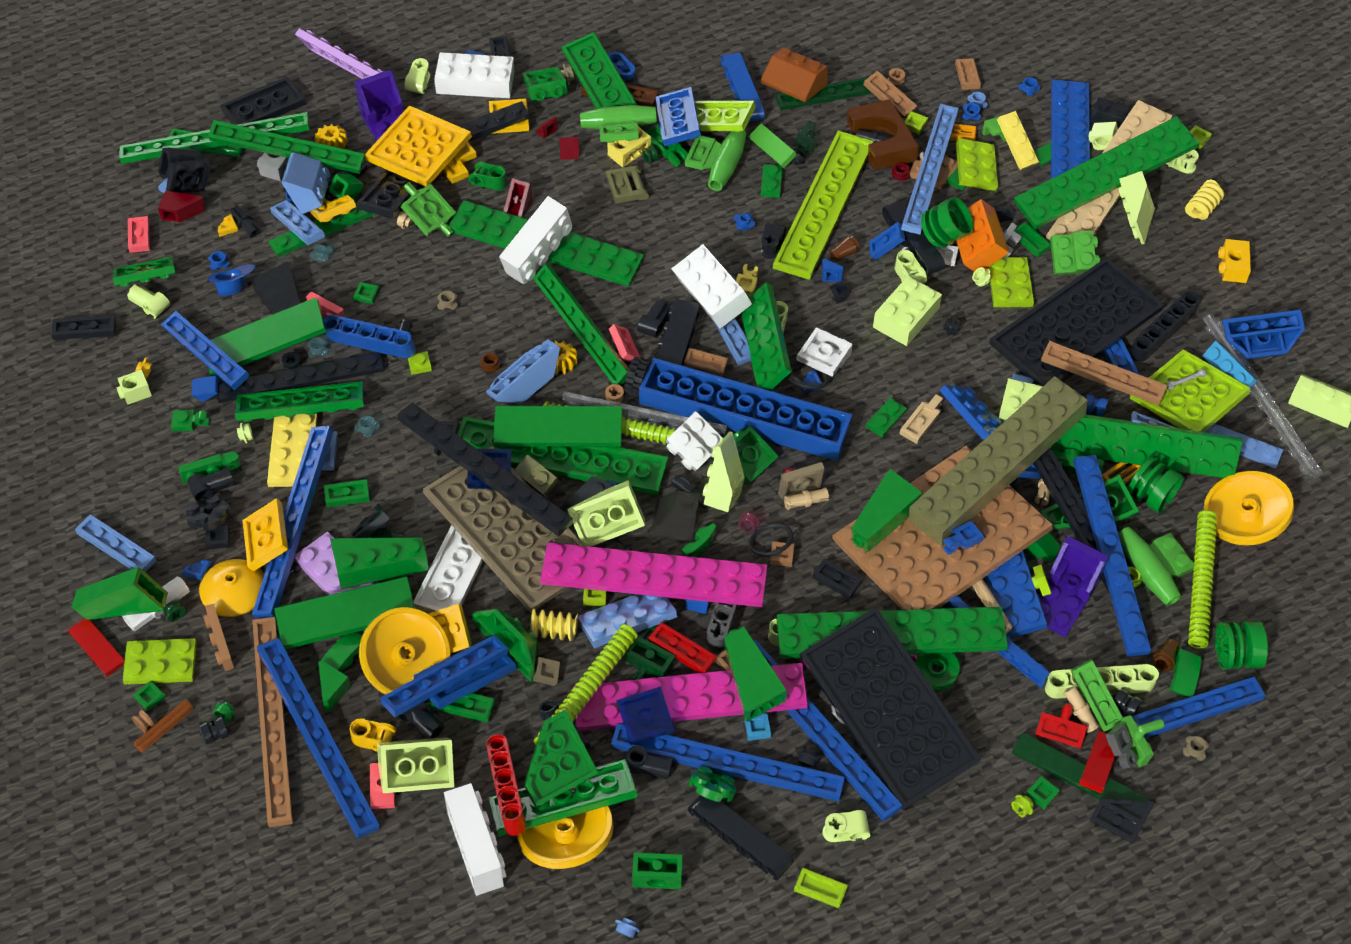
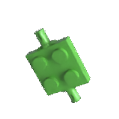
[401,182,456,237]

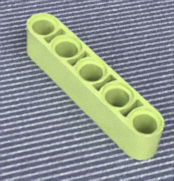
[1045,664,1159,698]

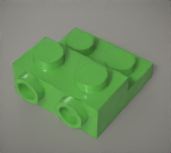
[1050,231,1100,275]

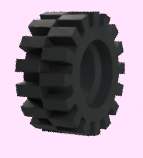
[624,357,651,396]

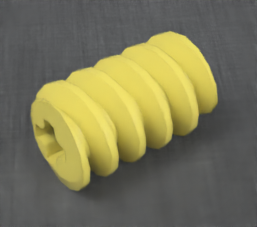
[1185,179,1224,220]
[530,609,578,641]

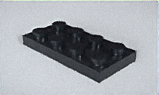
[220,76,306,125]
[357,170,422,218]

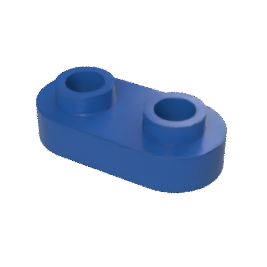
[608,52,635,81]

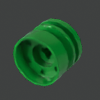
[921,197,974,249]
[1128,457,1184,514]
[1215,621,1268,670]

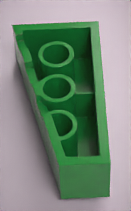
[330,538,428,589]

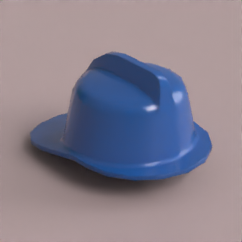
[208,264,256,296]

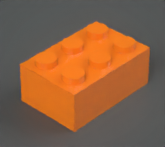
[956,199,1009,272]

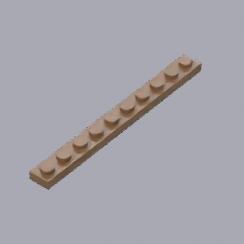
[252,617,293,827]

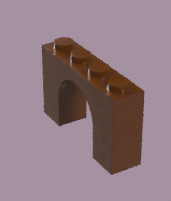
[847,99,920,171]

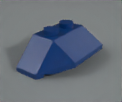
[1222,310,1305,359]

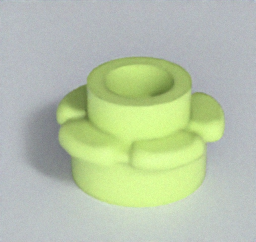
[972,267,991,287]
[237,423,253,443]

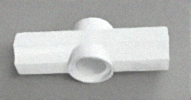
[122,576,190,631]

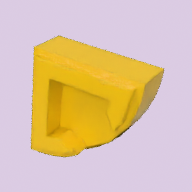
[218,214,238,237]

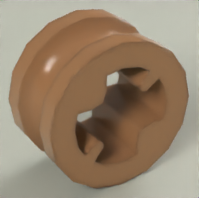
[888,68,905,85]
[605,384,624,404]
[132,710,154,733]

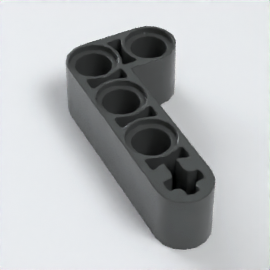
[706,603,739,651]

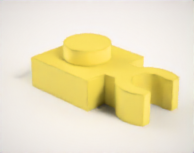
[736,264,758,297]

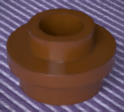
[480,353,501,372]

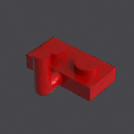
[1036,704,1087,749]

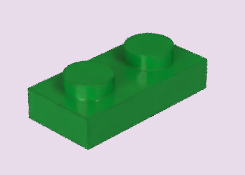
[761,164,782,198]
[866,398,907,438]
[324,479,370,508]

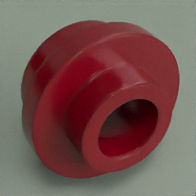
[891,163,910,181]

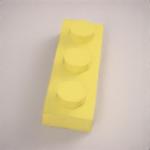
[997,111,1039,170]

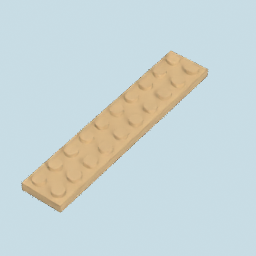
[1046,100,1172,240]

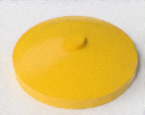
[1204,471,1294,545]
[359,607,450,695]
[517,806,614,869]

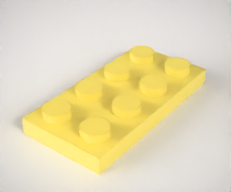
[267,413,317,487]

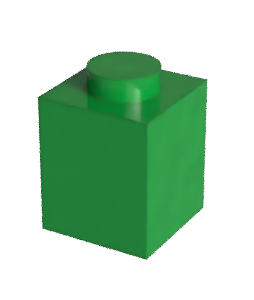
[329,174,364,201]

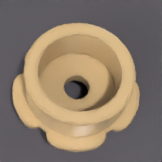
[397,211,413,229]

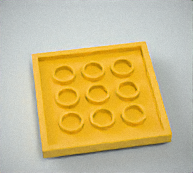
[365,106,472,187]

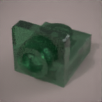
[796,120,816,154]

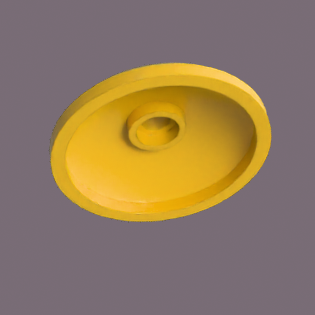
[199,559,264,617]

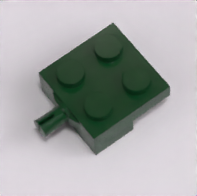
[625,626,678,680]

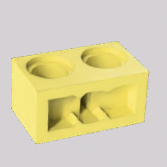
[607,127,651,167]

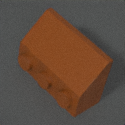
[761,47,828,102]

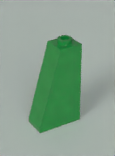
[851,469,922,552]
[72,567,168,620]
[724,627,787,722]

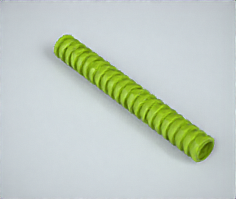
[543,401,676,445]
[1188,510,1217,649]
[534,624,637,745]

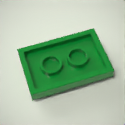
[113,256,175,287]

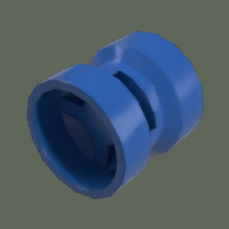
[1086,394,1108,417]

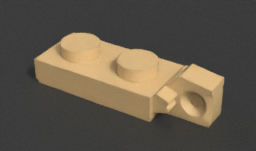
[900,394,943,444]

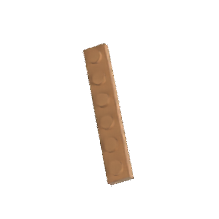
[1041,341,1167,406]

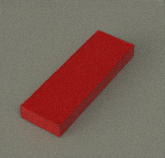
[68,618,125,677]
[648,622,717,673]
[1079,731,1115,794]

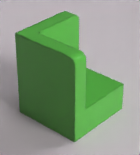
[982,116,1006,142]

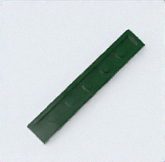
[775,77,873,111]
[1012,733,1150,802]

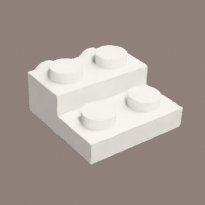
[796,328,852,377]
[665,411,722,471]

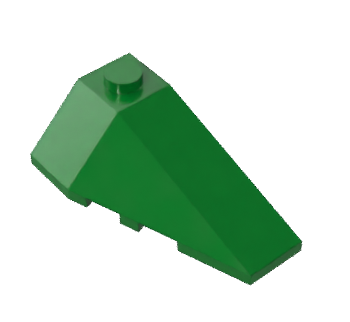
[1041,475,1139,530]

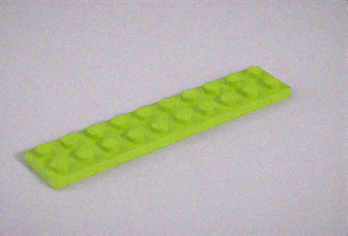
[773,131,874,280]

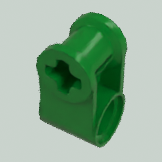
[468,161,507,191]

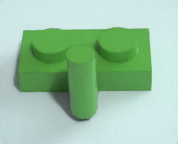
[1120,715,1164,767]

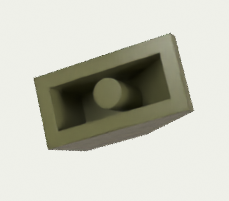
[515,455,560,498]

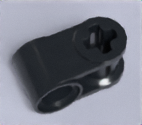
[761,222,786,259]

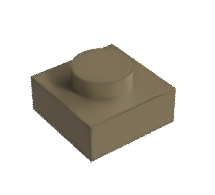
[533,657,560,686]

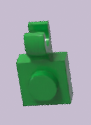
[171,410,210,431]

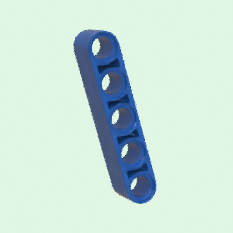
[721,52,764,123]
[324,315,416,358]

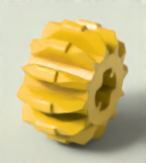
[315,124,348,149]
[554,340,577,375]

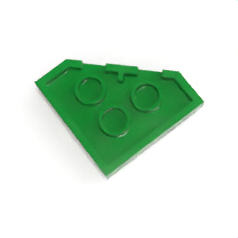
[524,710,598,807]

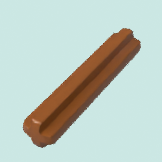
[134,699,194,753]

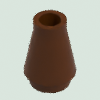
[829,235,860,261]
[1153,639,1179,672]

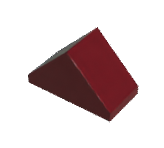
[504,178,532,218]

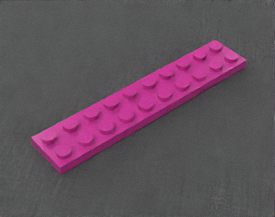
[540,542,767,607]
[574,663,807,731]

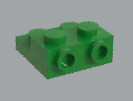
[522,67,567,101]
[734,426,779,484]

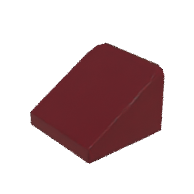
[535,116,558,139]
[559,137,579,160]

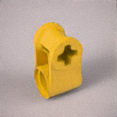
[350,719,397,752]

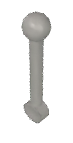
[1167,369,1206,390]

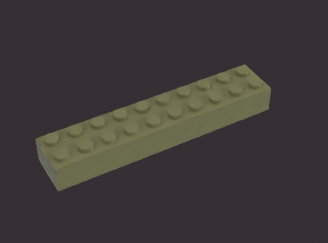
[909,376,1088,547]

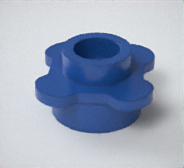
[1018,77,1041,96]
[962,102,981,121]
[734,213,755,231]
[208,251,230,271]

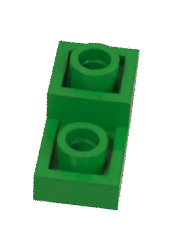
[682,523,716,558]
[321,632,362,672]
[1169,649,1201,698]

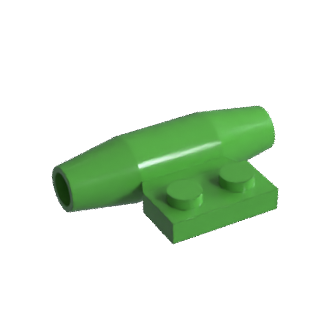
[580,105,657,143]
[685,130,746,191]
[1118,527,1194,606]

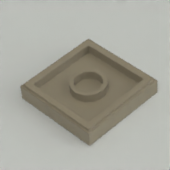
[778,462,825,500]

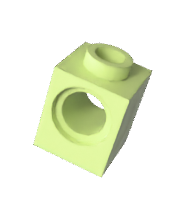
[1089,122,1118,150]
[116,370,151,405]

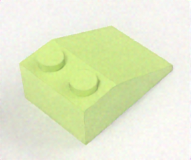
[568,480,645,547]

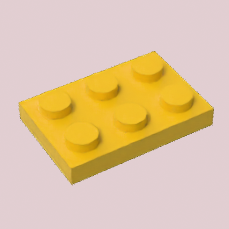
[242,498,288,571]

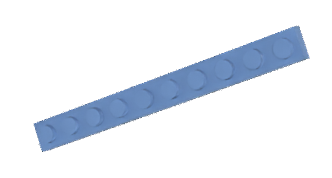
[901,104,959,234]

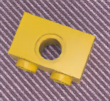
[1218,239,1251,283]

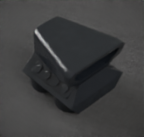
[158,147,210,193]

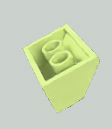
[1288,374,1351,428]
[377,737,454,793]

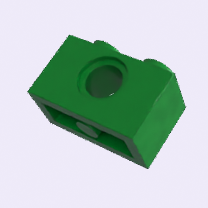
[632,853,682,889]

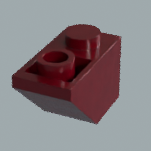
[158,191,206,223]

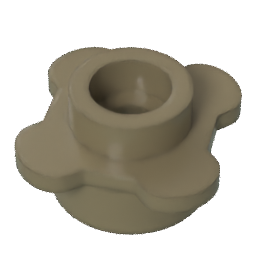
[560,64,574,86]
[437,291,457,310]
[1183,736,1209,761]

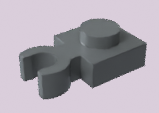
[1106,724,1137,769]

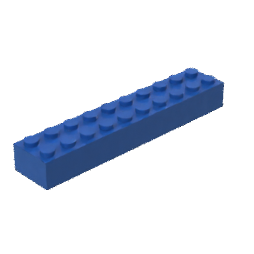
[639,358,852,461]

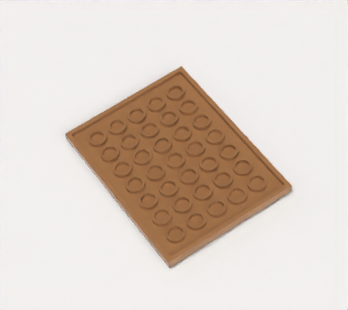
[832,446,1052,610]

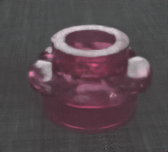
[739,513,759,533]

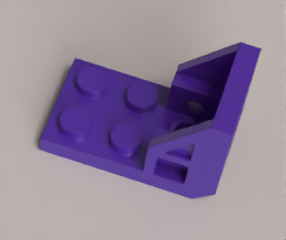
[355,70,403,142]
[1038,536,1108,638]

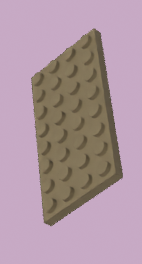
[423,446,585,613]

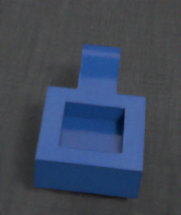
[943,520,984,555]

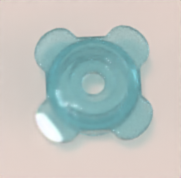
[310,244,333,262]
[307,338,328,358]
[354,416,380,438]

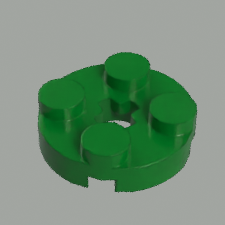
[915,653,960,691]
[688,766,736,802]

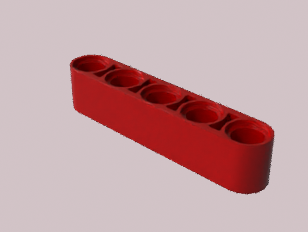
[486,734,526,836]

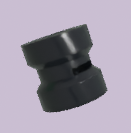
[1114,688,1142,717]
[199,715,229,745]

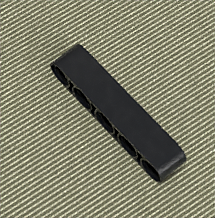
[882,201,945,276]
[1130,291,1200,362]
[688,795,794,881]

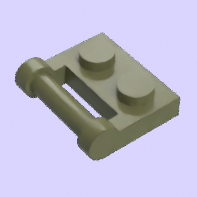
[606,166,649,204]

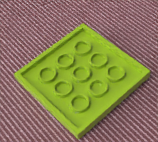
[1130,349,1250,432]

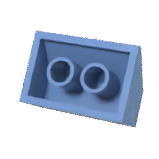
[282,153,330,214]

